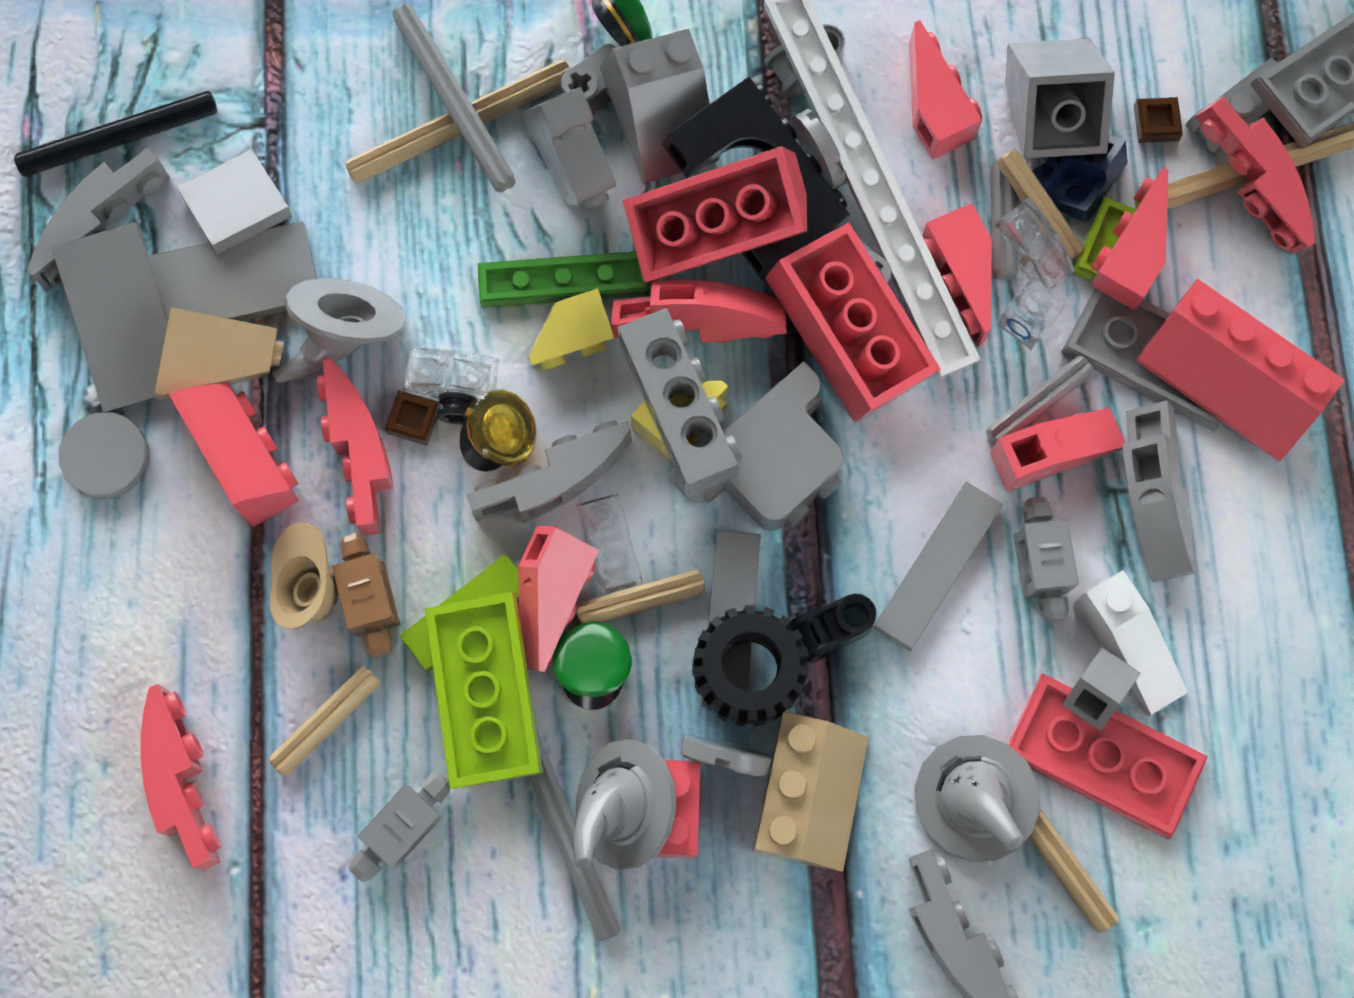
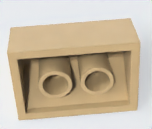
[753,712,869,872]

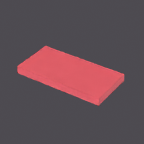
[1008,674,1208,839]

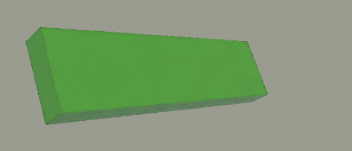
[477,251,649,308]

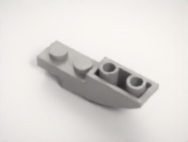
[27,148,169,292]
[1122,400,1196,582]
[467,421,632,523]
[909,849,1018,998]

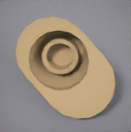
[270,522,339,629]

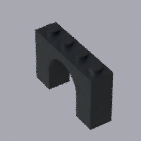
[662,76,850,280]

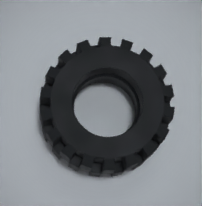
[692,605,809,726]

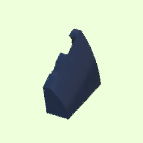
[1032,135,1128,222]

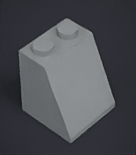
[1005,38,1115,158]

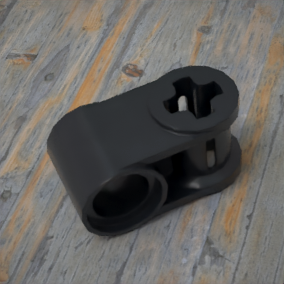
[789,593,877,665]

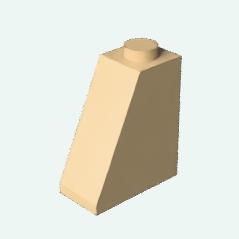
[154,307,284,400]

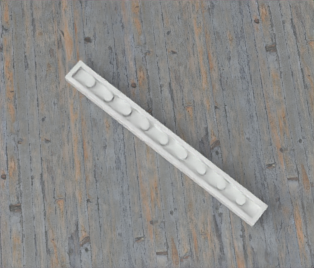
[764,0,980,380]

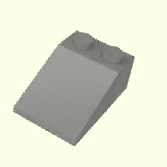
[599,29,719,184]

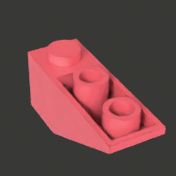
[909,20,982,159]
[1090,167,1169,311]
[922,203,992,347]
[990,408,1126,492]
[518,526,599,673]

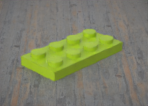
[425,592,543,790]

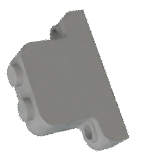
[518,87,616,209]
[675,361,843,531]

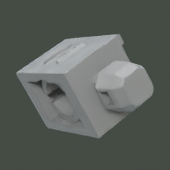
[1013,497,1079,622]
[348,771,451,882]

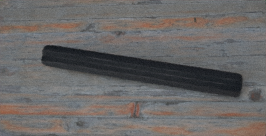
[14,91,218,177]

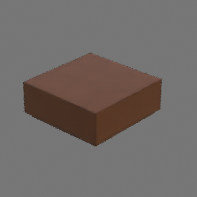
[1134,97,1183,143]
[384,390,441,446]

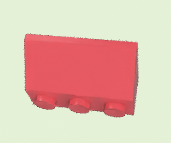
[169,382,299,527]

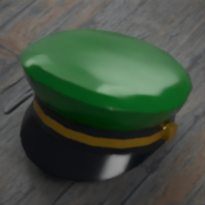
[592,0,653,46]
[552,622,632,710]

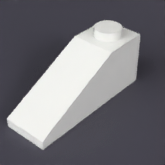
[1074,570,1188,716]

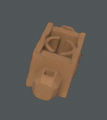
[332,533,400,658]

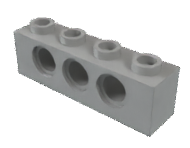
[618,308,742,497]

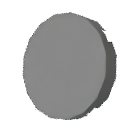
[792,109,847,189]
[59,412,149,499]
[680,736,773,777]

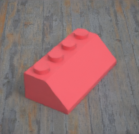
[623,146,807,283]
[765,223,941,423]
[1135,278,1345,462]

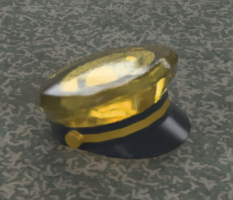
[459,389,537,472]

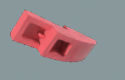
[1195,96,1315,254]
[611,280,787,343]
[317,359,394,536]
[141,684,222,870]

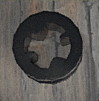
[437,392,478,425]

